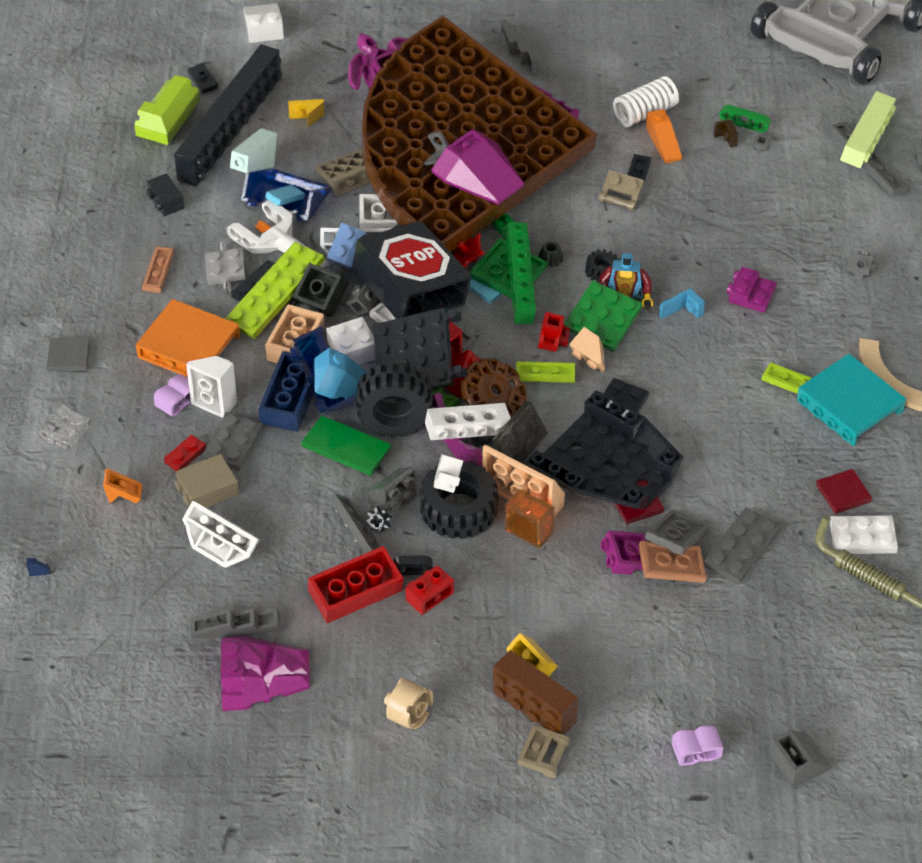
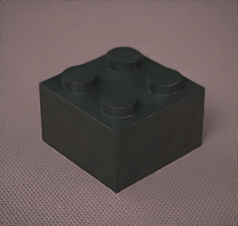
[293,262,349,317]

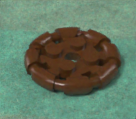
[460,358,527,416]

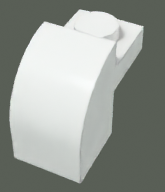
[434,454,463,493]

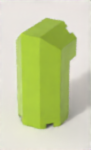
[135,75,200,145]

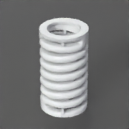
[613,76,679,127]

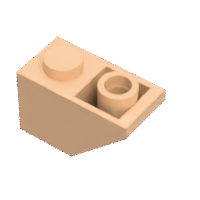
[569,327,605,372]

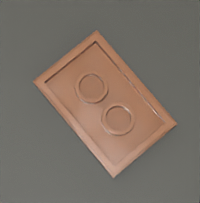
[639,541,707,583]

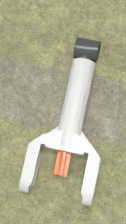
[227,200,344,277]

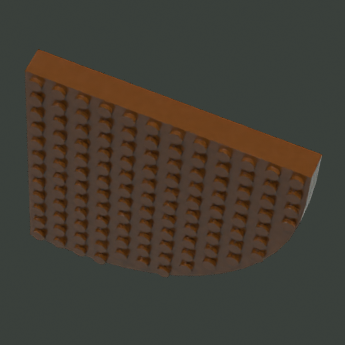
[361,15,597,252]

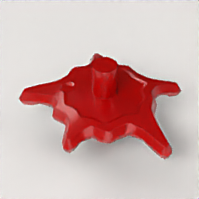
[453,233,485,268]

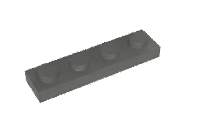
[330,494,381,554]

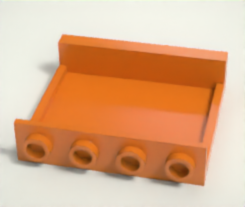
[136,299,240,377]

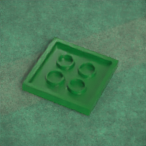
[470,238,548,299]
[564,280,643,352]

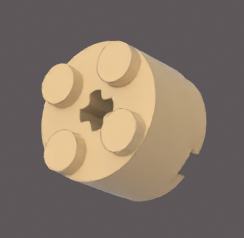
[384,678,433,730]

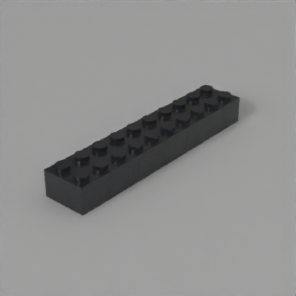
[174,44,282,187]

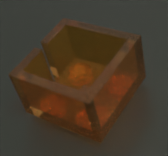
[505,489,554,549]

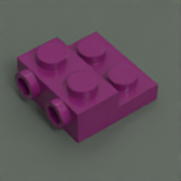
[727,266,777,313]
[600,530,648,575]

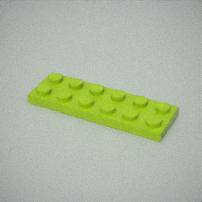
[225,242,325,339]

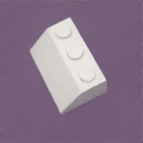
[186,356,237,418]

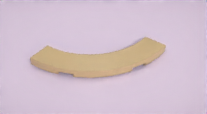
[858,338,922,411]

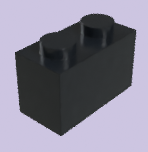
[146,173,184,217]

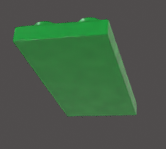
[301,416,391,476]

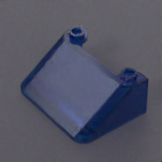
[240,168,331,222]

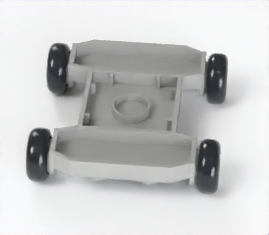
[750,0,922,85]

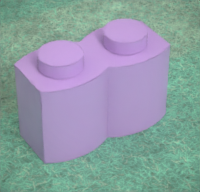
[154,374,191,417]
[671,725,723,766]

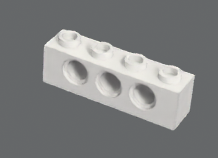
[425,403,511,440]

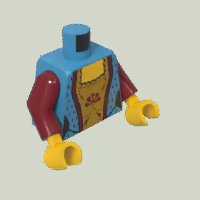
[599,253,654,308]

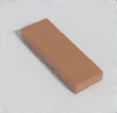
[142,246,175,293]

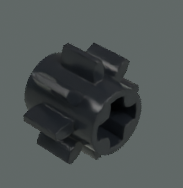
[365,506,393,533]

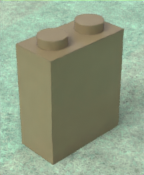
[175,454,239,507]

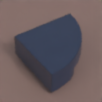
[26,558,50,577]

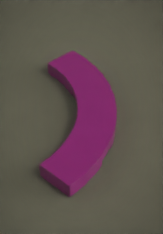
[433,393,483,467]

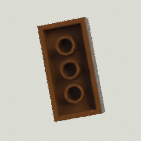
[493,650,579,735]

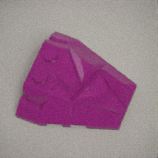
[221,636,310,711]

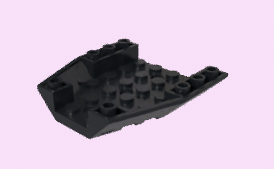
[524,390,683,509]

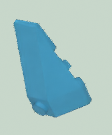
[314,348,367,399]

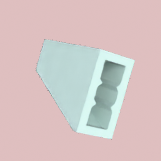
[230,128,277,173]

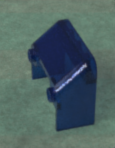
[290,326,357,416]

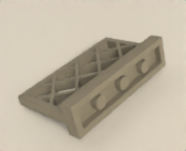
[315,148,371,197]

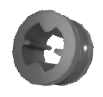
[753,134,770,152]

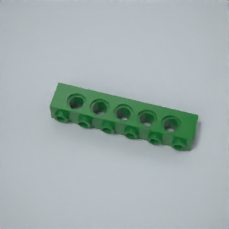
[506,222,536,324]

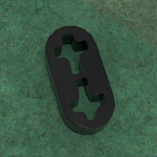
[393,555,433,575]

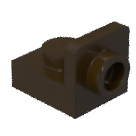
[713,119,738,148]

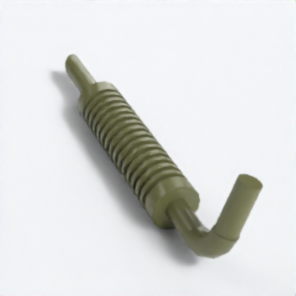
[815,516,922,609]

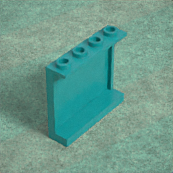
[797,353,906,446]

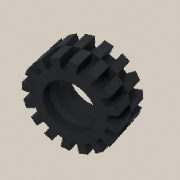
[585,249,620,283]

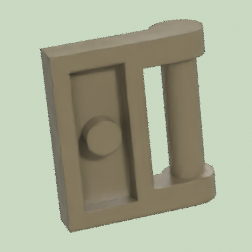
[598,170,645,211]
[518,725,571,778]

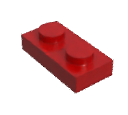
[164,434,206,471]

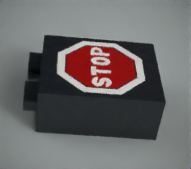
[352,221,472,319]

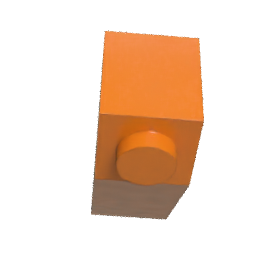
[646,109,682,164]

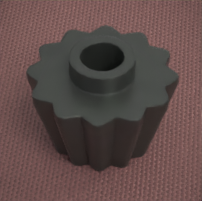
[538,241,564,267]

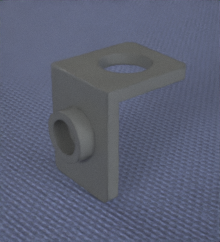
[424,131,449,165]

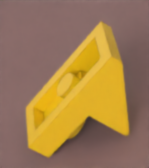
[288,99,325,127]

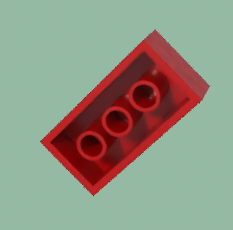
[308,546,403,624]

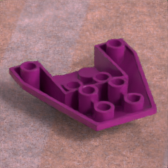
[431,129,524,205]

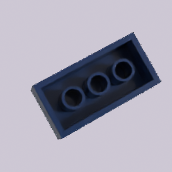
[258,351,316,432]

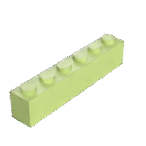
[840,91,896,168]

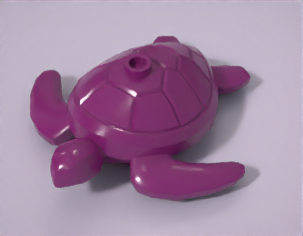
[348,33,408,90]

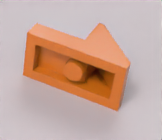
[103,468,143,504]

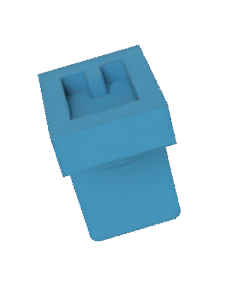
[659,288,705,319]

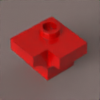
[537,312,570,352]

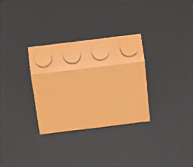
[483,445,565,522]

